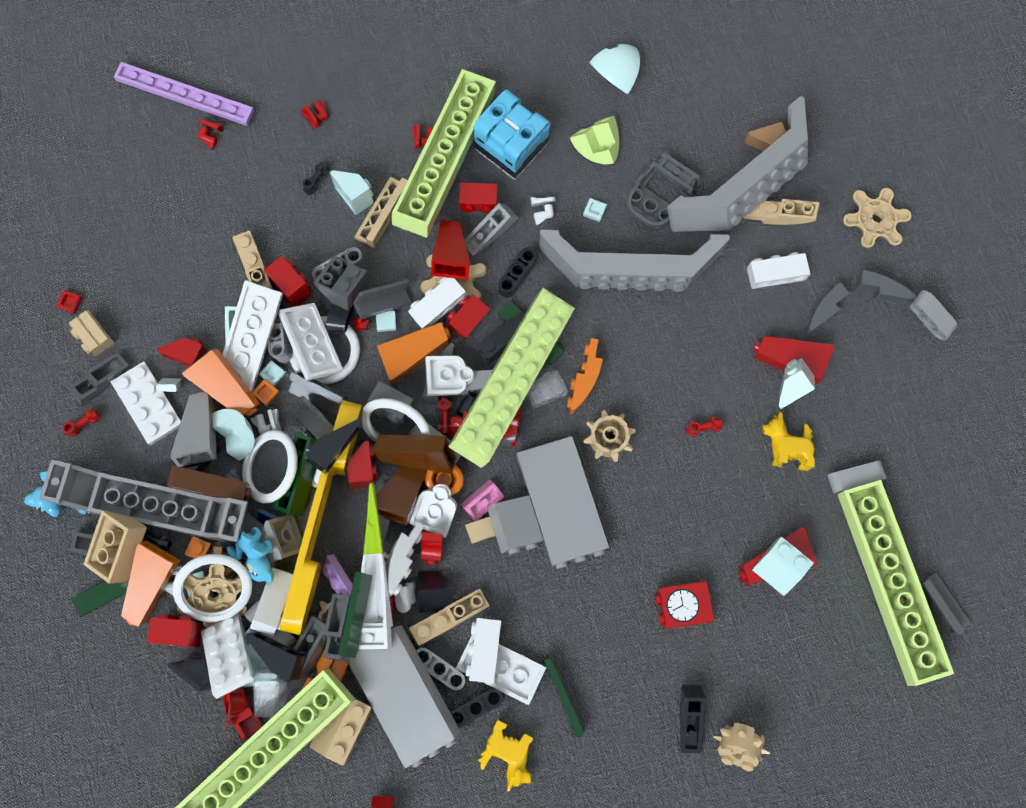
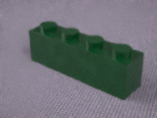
[273,433,317,516]

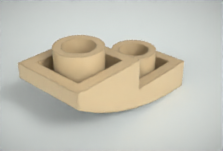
[465,517,496,544]

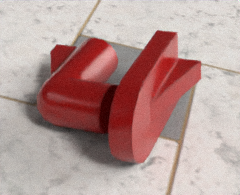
[300,100,329,129]
[197,119,223,150]
[411,124,433,149]

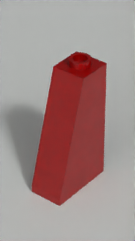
[431,220,470,280]
[753,336,835,384]
[738,527,817,586]

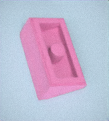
[461,480,505,521]

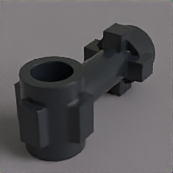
[302,162,330,195]
[142,529,171,551]

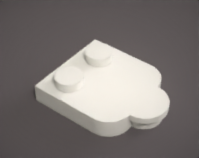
[425,356,474,396]
[409,484,457,538]

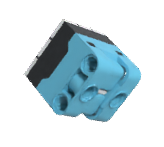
[473,89,551,180]

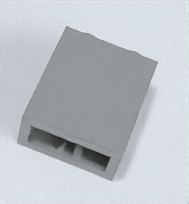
[487,496,544,555]

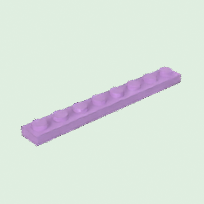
[114,62,254,126]

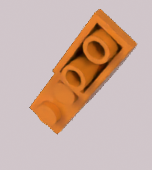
[567,338,603,414]

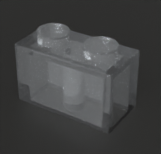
[525,370,568,411]
[254,669,287,718]

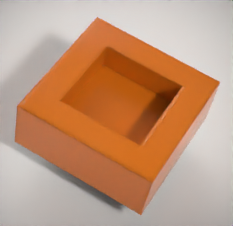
[252,379,280,406]
[184,536,213,559]

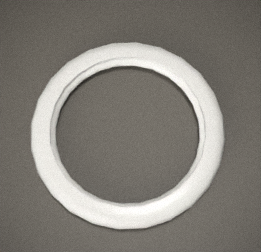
[290,316,360,385]
[361,398,430,443]
[242,430,298,504]
[173,554,253,622]

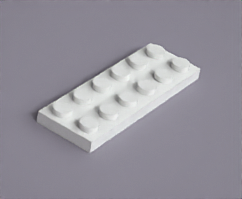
[223,280,283,392]

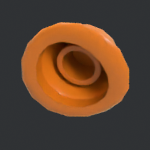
[424,464,464,496]

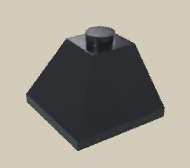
[167,658,211,691]

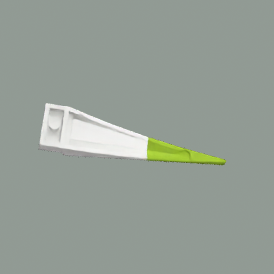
[358,483,393,649]

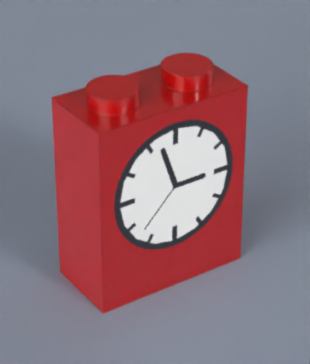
[655,581,714,629]

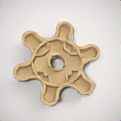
[843,188,911,248]
[420,254,487,311]
[177,564,247,628]

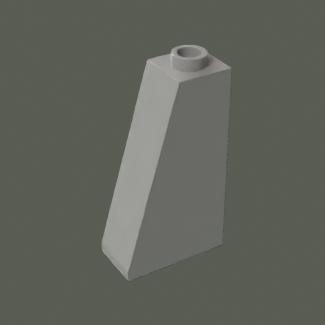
[171,392,217,467]

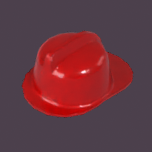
[223,687,249,728]

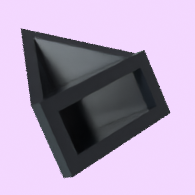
[418,571,458,612]

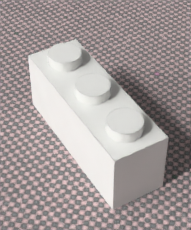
[747,252,810,289]
[408,277,469,329]
[250,568,293,636]
[466,618,501,683]

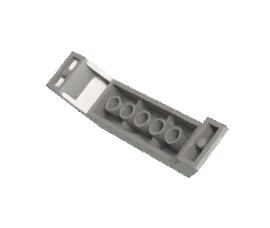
[667,96,808,232]
[539,230,730,292]
[39,460,248,542]

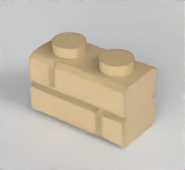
[69,310,114,356]

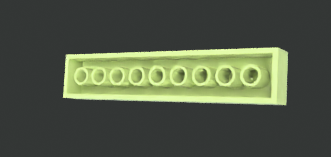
[392,69,496,238]
[448,288,575,468]
[837,480,954,686]
[175,668,356,808]

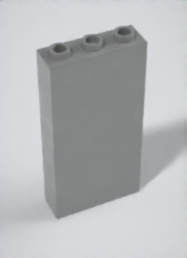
[516,436,609,569]
[348,625,462,768]

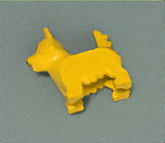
[762,412,815,471]
[478,720,533,791]

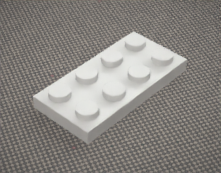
[278,303,343,381]
[110,362,181,446]
[201,613,255,699]
[456,635,546,705]

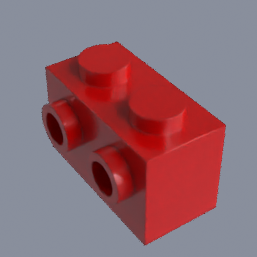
[459,183,497,214]
[446,294,490,339]

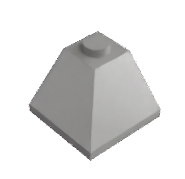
[259,514,302,564]

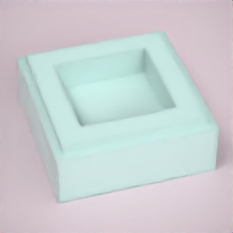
[583,198,607,222]
[376,311,396,332]
[259,360,287,387]
[157,378,182,392]

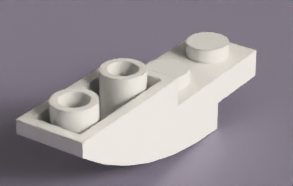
[385,522,424,598]

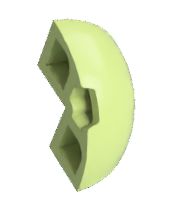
[570,116,619,164]

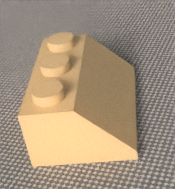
[83,510,147,584]
[309,697,373,766]

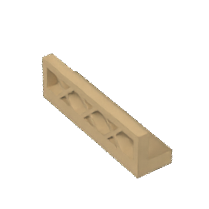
[355,177,408,248]

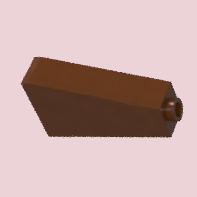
[373,435,456,474]
[167,465,252,501]
[376,466,427,526]

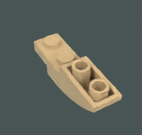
[744,199,820,225]
[232,231,273,289]
[408,589,489,647]

